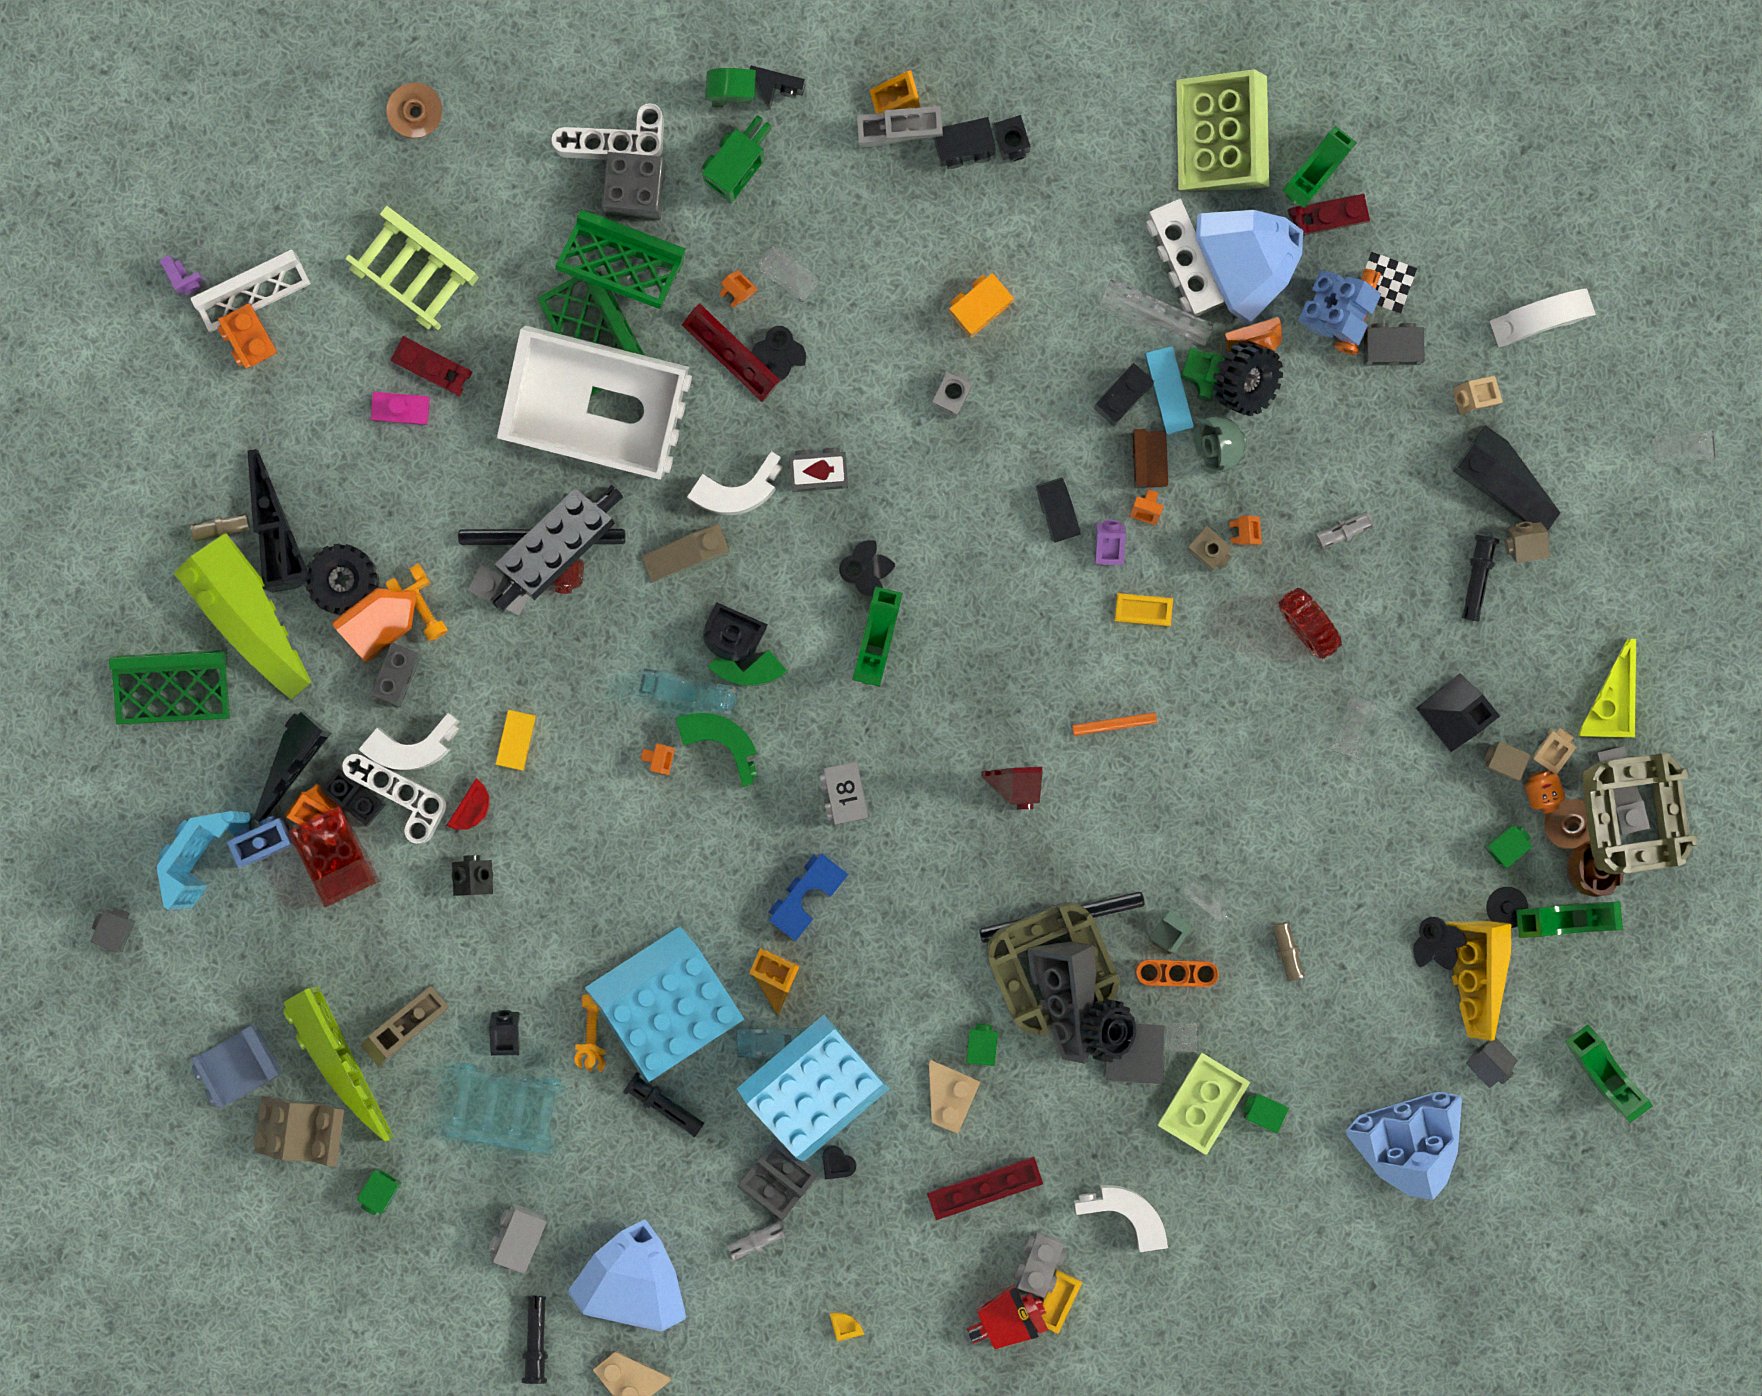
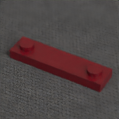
[682,304,781,402]
[927,1156,1043,1221]

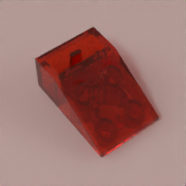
[288,806,381,908]

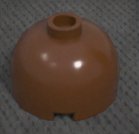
[1566,841,1624,897]

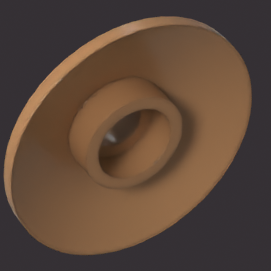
[386,82,443,139]
[1544,799,1590,850]

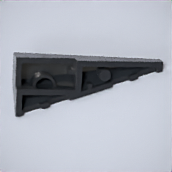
[247,449,310,593]

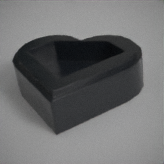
[823,1145,856,1180]

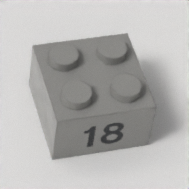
[819,762,869,825]

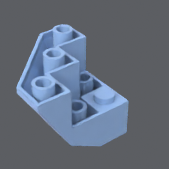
[1196,210,1303,324]
[1346,1092,1462,1200]
[568,1219,686,1332]

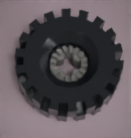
[1213,340,1283,416]
[305,543,379,616]

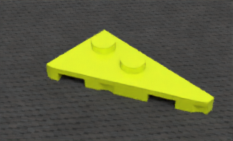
[1578,639,1636,738]

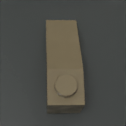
[642,524,730,582]
[360,986,449,1067]

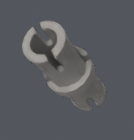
[1315,511,1374,550]
[727,1221,786,1262]

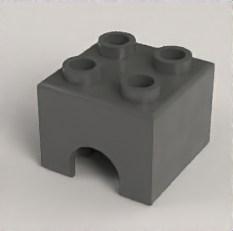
[602,151,666,220]

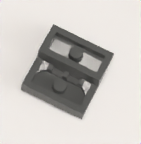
[1106,1023,1166,1084]
[737,1139,819,1222]

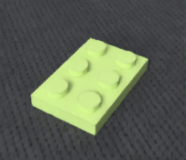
[1157,1052,1250,1155]

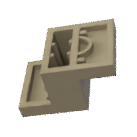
[254,1095,344,1166]

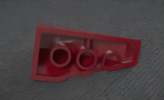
[981,767,1043,810]

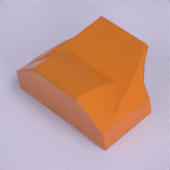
[1225,317,1282,353]
[285,784,349,845]

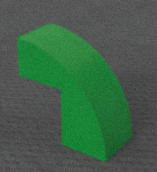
[708,650,788,686]

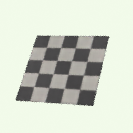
[1366,252,1417,314]

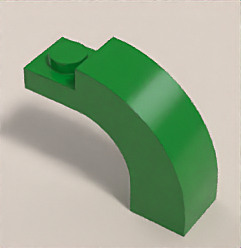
[1282,125,1357,208]
[852,586,903,687]
[675,713,758,787]
[1516,901,1623,938]
[1565,1025,1653,1123]

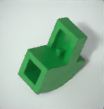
[705,68,756,107]

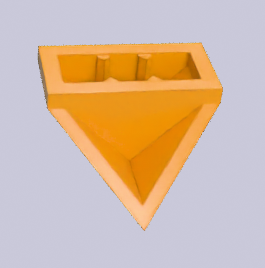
[869,70,921,114]
[749,948,800,1016]

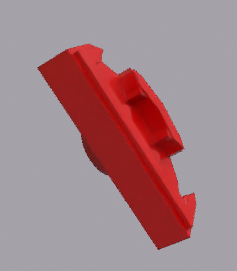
[446,778,490,830]
[1021,1293,1048,1334]

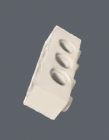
[1146,198,1225,319]

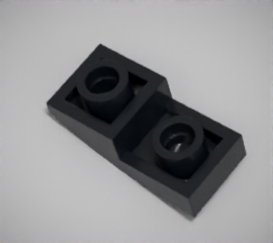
[1036,477,1081,543]
[321,768,385,827]

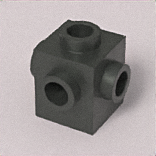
[451,855,493,896]

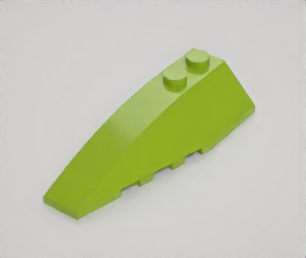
[174,533,312,700]
[283,986,394,1142]

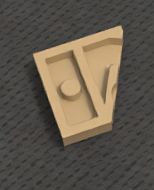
[929,1059,980,1134]
[593,1351,672,1396]

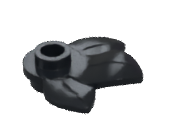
[752,326,806,382]
[839,540,895,596]
[1413,917,1467,970]

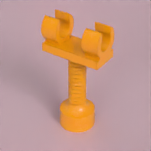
[385,563,448,642]
[574,994,606,1072]

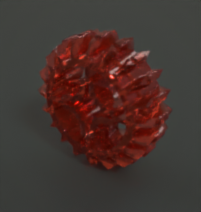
[1278,587,1342,660]

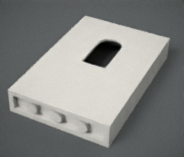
[497,326,692,480]

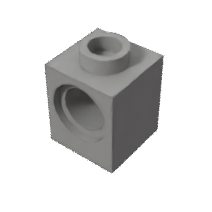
[932,371,972,418]

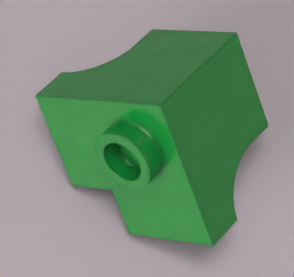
[1181,348,1224,402]

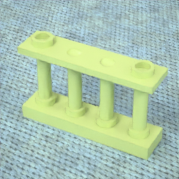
[346,206,479,330]

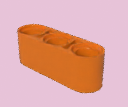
[1134,959,1219,987]

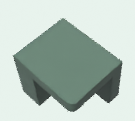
[1150,910,1193,955]

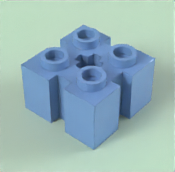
[1298,270,1381,345]

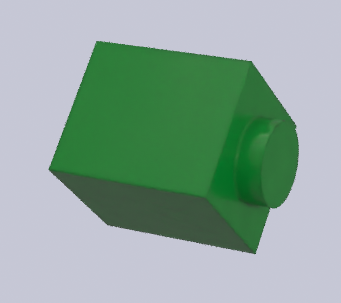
[1484,825,1533,868]
[966,1023,998,1066]
[1242,1092,1289,1134]
[357,1168,402,1215]

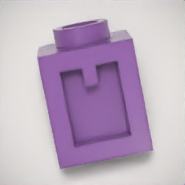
[160,255,205,295]
[1095,520,1126,565]

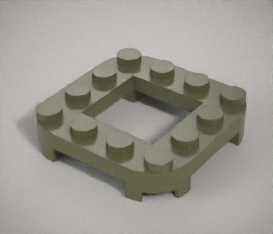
[1582,753,1697,874]
[987,902,1120,1036]

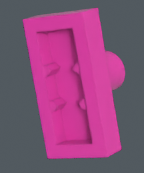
[371,392,430,425]

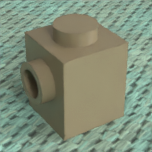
[1504,522,1550,563]
[1186,526,1232,571]
[1483,741,1531,781]

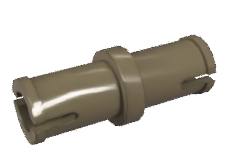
[190,513,250,542]
[1272,922,1305,981]

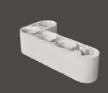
[552,103,664,160]
[342,754,446,844]

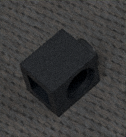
[993,115,1031,162]

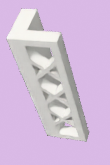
[190,249,311,332]

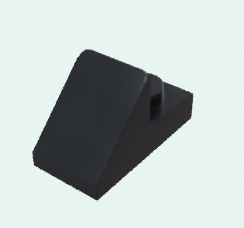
[750,65,806,110]

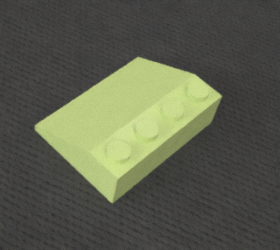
[1176,69,1269,191]

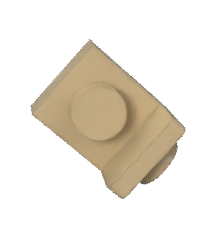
[1453,376,1503,415]
[1532,728,1576,774]

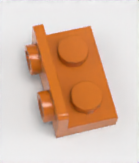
[217,303,278,369]

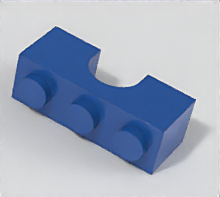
[769,854,849,941]

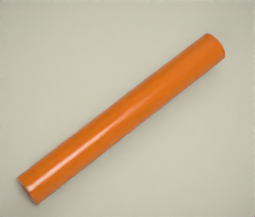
[1072,712,1157,736]

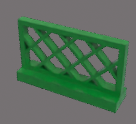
[555,209,686,309]
[537,267,645,397]
[109,650,230,725]

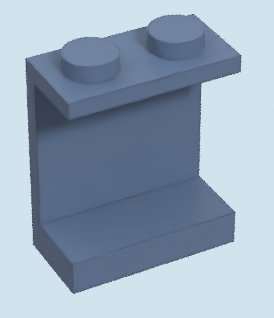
[191,1024,283,1109]

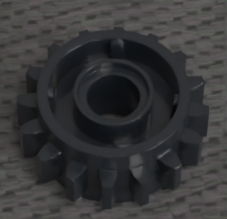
[1080,999,1136,1063]

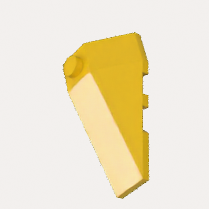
[1445,921,1511,1041]

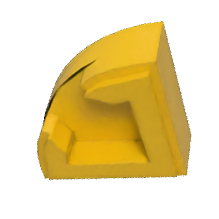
[829,1312,864,1342]

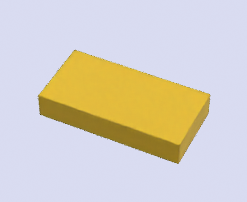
[1114,593,1173,627]
[495,710,537,771]
[1041,1269,1082,1334]

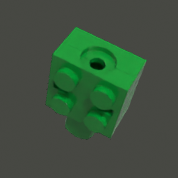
[702,115,772,204]

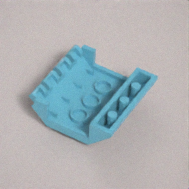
[156,811,254,910]

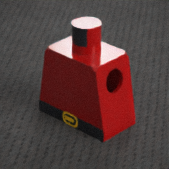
[967,1284,1039,1349]

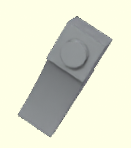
[857,106,943,148]
[1596,746,1650,835]

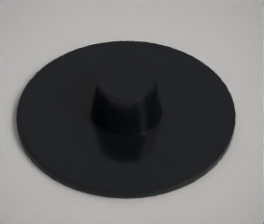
[1486,886,1529,928]

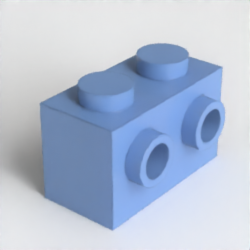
[227,816,296,868]

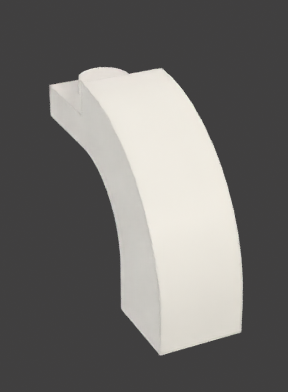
[1490,288,1596,347]
[687,451,783,515]
[359,713,460,770]
[1074,1185,1168,1252]

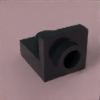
[489,1010,520,1056]

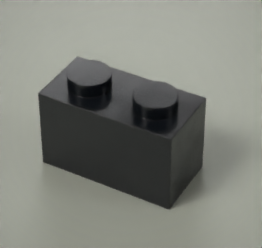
[934,117,996,169]
[1094,363,1154,427]

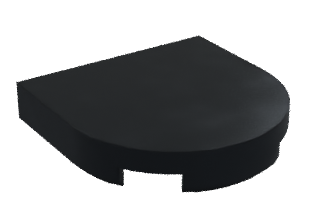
[703,602,768,661]

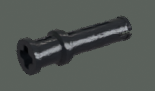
[1461,535,1500,622]
[622,1072,705,1138]
[521,1296,548,1384]

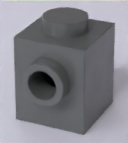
[90,907,135,953]
[1466,1037,1518,1088]

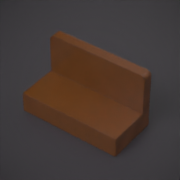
[1132,429,1168,488]

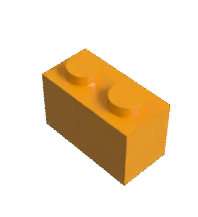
[949,273,1014,338]

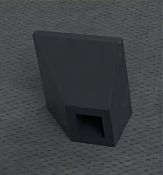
[1415,673,1500,752]

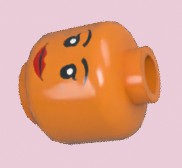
[1524,770,1566,814]

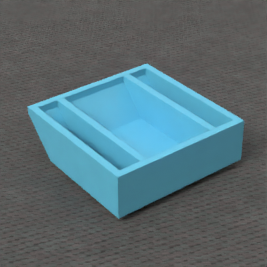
[585,926,744,1083]
[736,1015,890,1162]

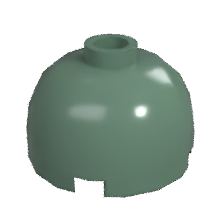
[1194,417,1246,474]

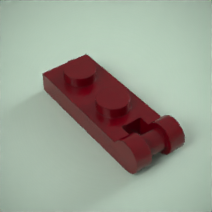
[1288,194,1370,236]
[390,336,473,397]

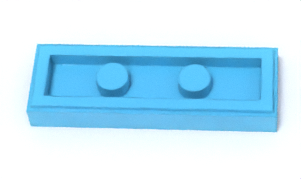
[1145,346,1194,435]

